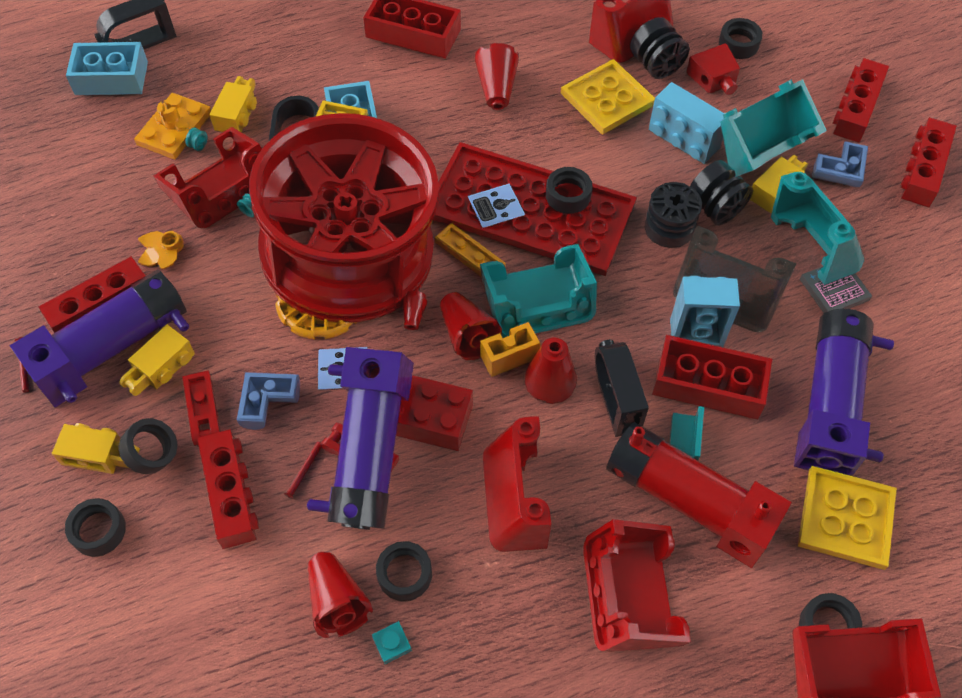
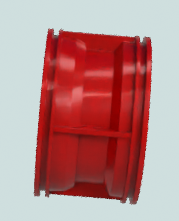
[249,113,439,323]

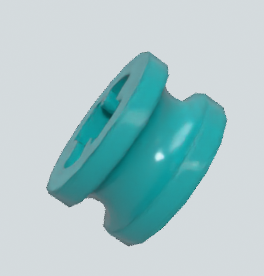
[185,128,208,151]
[237,193,254,218]

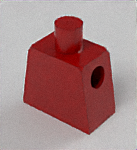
[686,43,740,95]

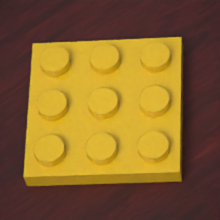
[561,59,655,135]
[798,466,897,570]

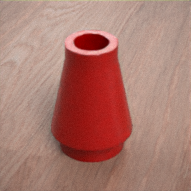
[403,291,428,330]

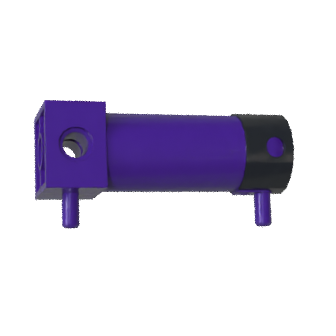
[9,269,189,408]
[794,308,894,476]
[307,347,414,530]

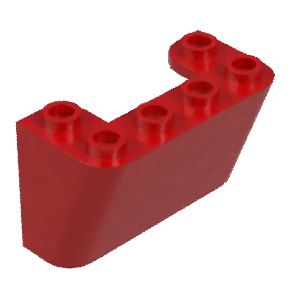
[589,0,673,63]
[153,127,262,228]
[792,618,941,698]

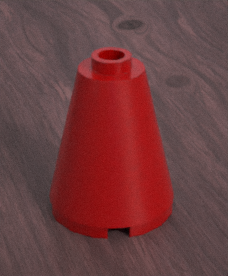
[475,43,519,110]
[440,292,502,360]
[524,337,577,404]
[307,552,373,638]

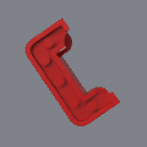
[483,416,552,552]
[583,519,691,652]

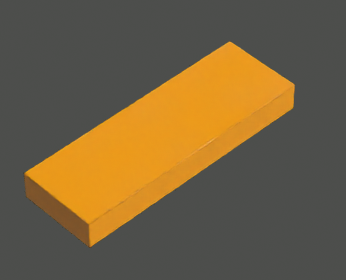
[435,223,506,277]

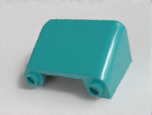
[720,79,827,177]
[770,172,864,285]
[480,244,597,338]

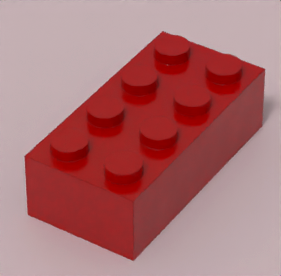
[363,0,461,59]
[652,335,773,420]
[377,373,473,452]

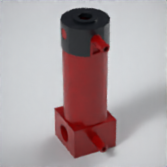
[606,422,792,568]

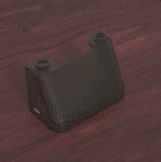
[673,225,796,332]

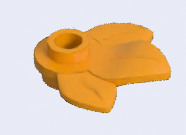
[138,231,184,270]

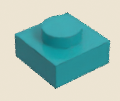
[372,621,412,665]

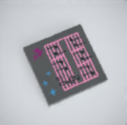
[800,266,872,313]

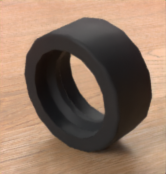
[718,18,763,59]
[546,167,592,214]
[119,418,178,475]
[65,498,126,557]
[376,541,432,601]
[799,593,863,629]

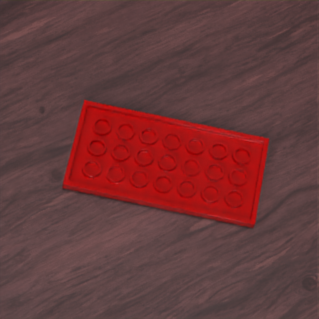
[433,142,637,276]

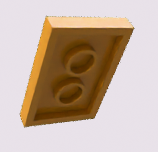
[134,92,211,160]

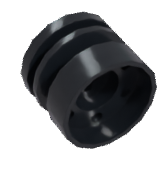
[630,17,690,79]
[690,160,753,226]
[644,182,702,248]

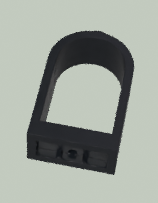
[94,0,177,49]
[268,95,319,142]
[594,339,649,437]

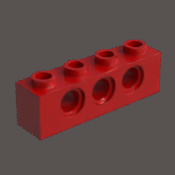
[832,58,889,143]
[900,117,957,208]
[38,256,146,333]
[197,429,259,549]

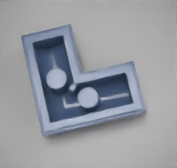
[812,141,868,187]
[237,372,300,430]

